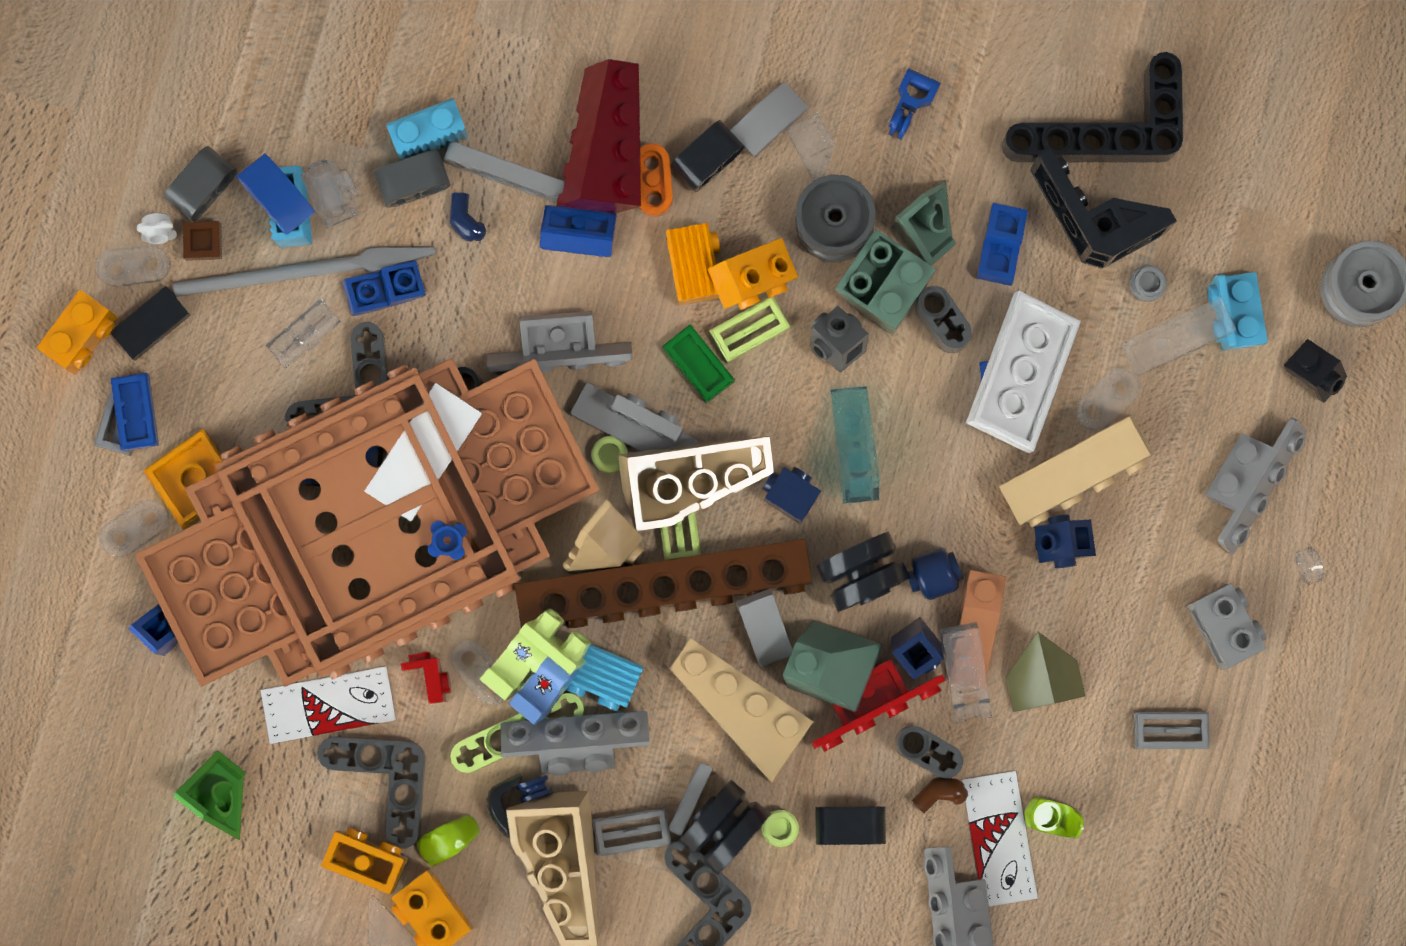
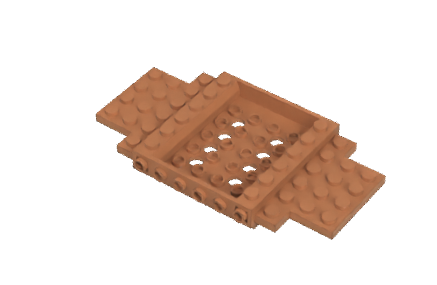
[134,358,600,687]

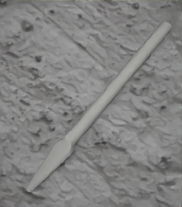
[173,247,436,297]

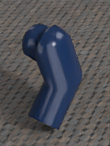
[450,192,486,242]

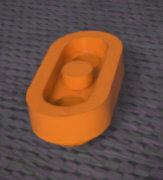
[639,143,673,217]

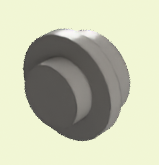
[1130,265,1167,302]

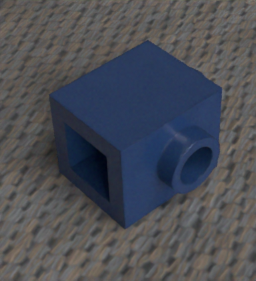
[762,467,821,524]
[891,617,944,680]

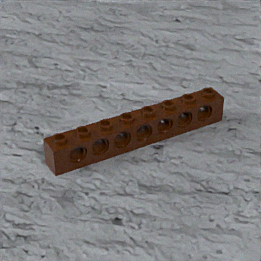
[514,539,812,629]

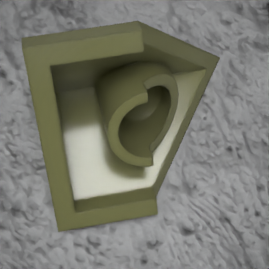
[1005,631,1085,712]

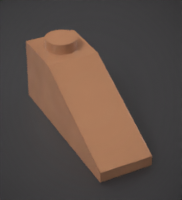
[948,570,1006,687]

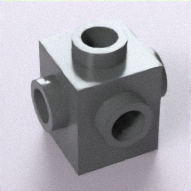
[810,306,869,373]

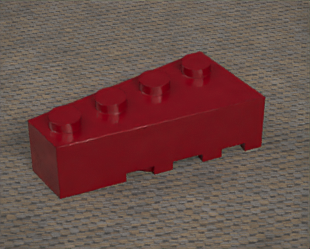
[556,59,641,213]

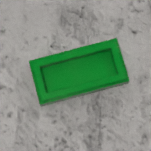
[662,324,735,404]

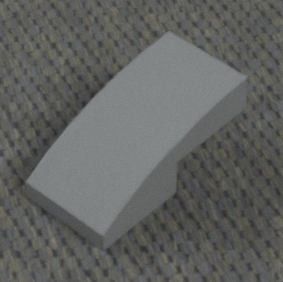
[730,82,809,157]

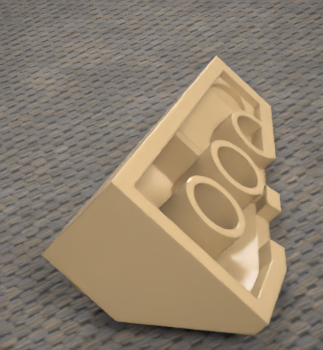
[618,436,774,531]
[563,500,645,573]
[506,791,599,946]

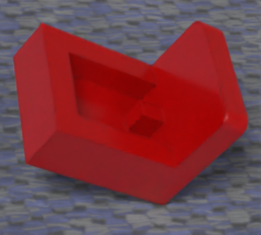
[400,652,451,704]

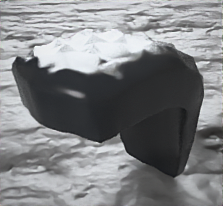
[486,774,523,838]

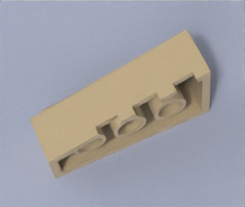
[999,416,1154,528]
[670,638,813,783]

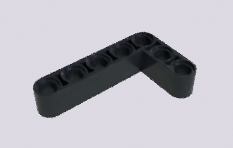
[1002,52,1183,162]

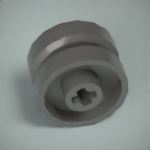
[796,174,876,263]

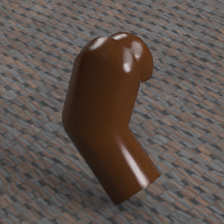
[912,778,968,814]

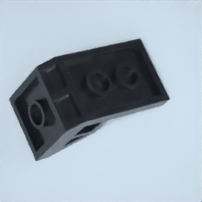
[1030,148,1177,269]

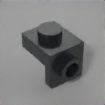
[1284,339,1347,403]

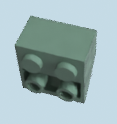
[835,229,936,335]

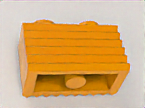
[666,223,721,306]

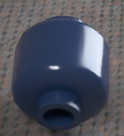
[908,547,963,600]

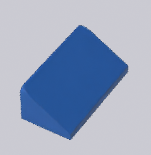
[540,205,617,257]

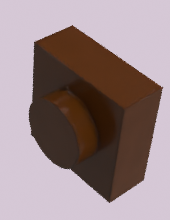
[183,221,222,261]

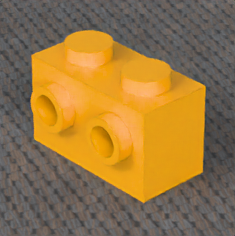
[708,238,799,310]
[36,290,118,375]
[320,827,408,895]
[391,869,474,946]

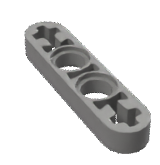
[443,142,565,203]

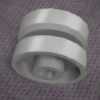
[1320,241,1406,327]

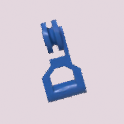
[888,68,941,140]

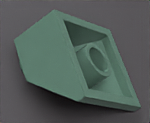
[783,620,882,712]

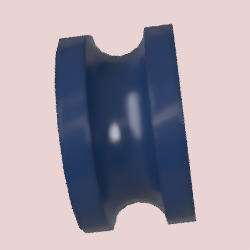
[516,775,553,803]

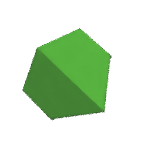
[173,750,246,840]

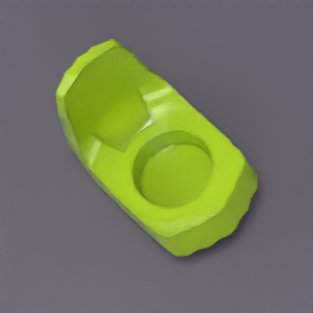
[1025,797,1084,839]
[417,815,480,866]

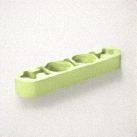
[450,693,585,773]

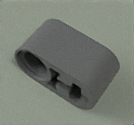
[164,146,237,221]
[374,150,451,208]
[915,286,972,354]
[895,726,963,778]

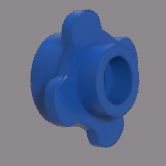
[428,520,467,560]

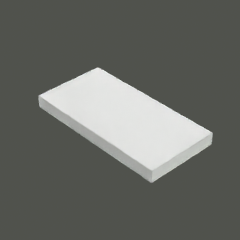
[966,291,1081,453]

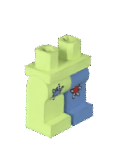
[480,609,591,725]

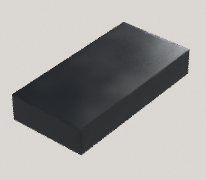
[111,286,191,361]

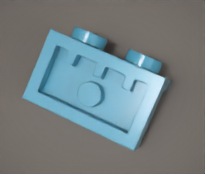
[1207,272,1268,351]

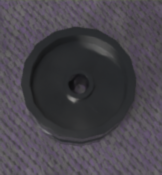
[816,531,911,612]
[678,780,770,875]

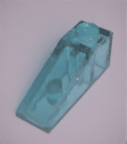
[831,386,880,504]

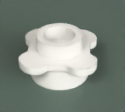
[137,213,177,244]

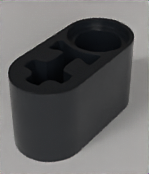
[670,120,745,193]
[815,806,886,845]

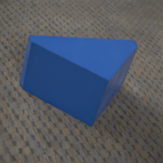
[129,604,178,656]

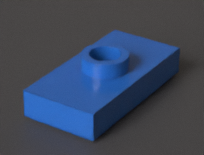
[111,373,159,451]

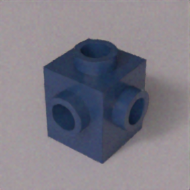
[1034,515,1096,569]

